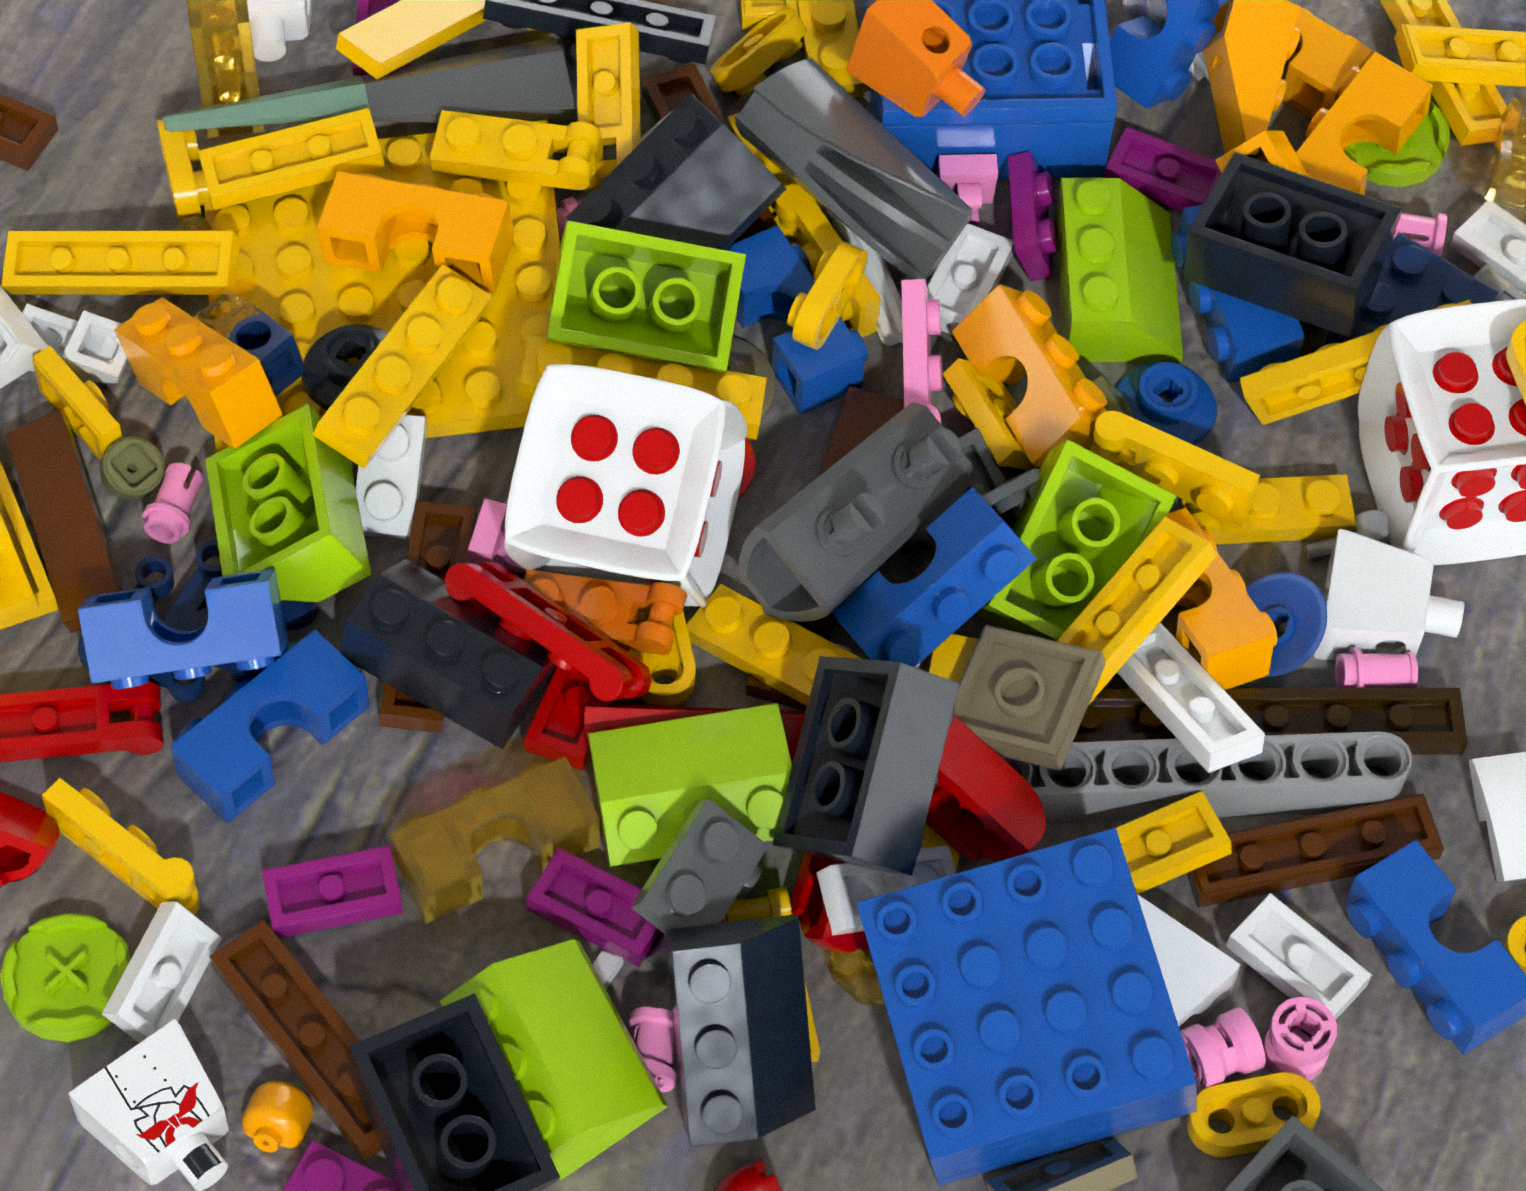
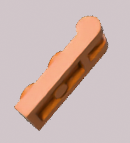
[523,570,687,655]

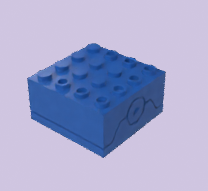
[862,0,1117,179]
[856,828,1197,1186]

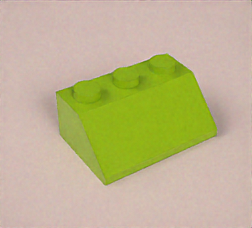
[1054,178,1183,363]
[546,221,746,373]
[205,404,371,602]
[975,439,1176,641]
[588,703,792,867]
[440,939,668,1180]

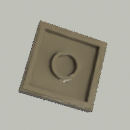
[954,624,1106,771]

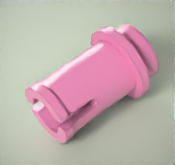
[142,463,204,544]
[1334,647,1418,688]

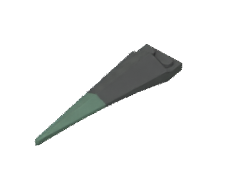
[163,37,578,132]

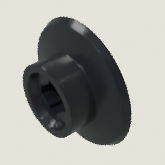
[301,324,388,410]

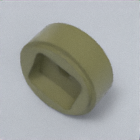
[100,436,164,501]

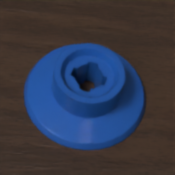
[1115,362,1217,445]
[1246,572,1327,677]

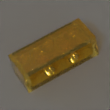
[187,0,264,138]

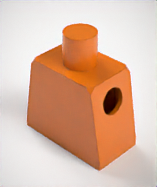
[846,0,986,117]

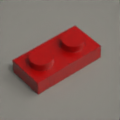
[524,667,615,771]

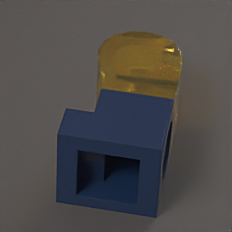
[193,290,306,398]

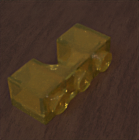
[389,756,600,924]

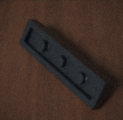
[483,0,716,65]

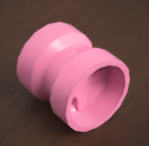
[1263,997,1337,1081]
[1180,1007,1266,1092]

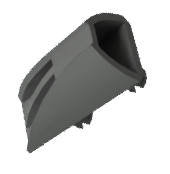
[735,59,972,279]
[739,402,974,622]

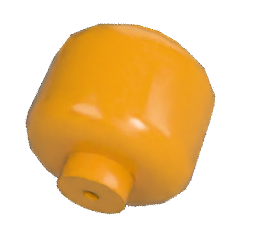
[241,1081,315,1153]

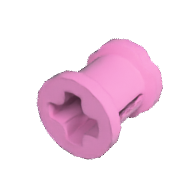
[1392,206,1447,257]
[629,1006,677,1093]

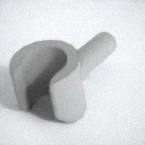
[1305,510,1389,560]

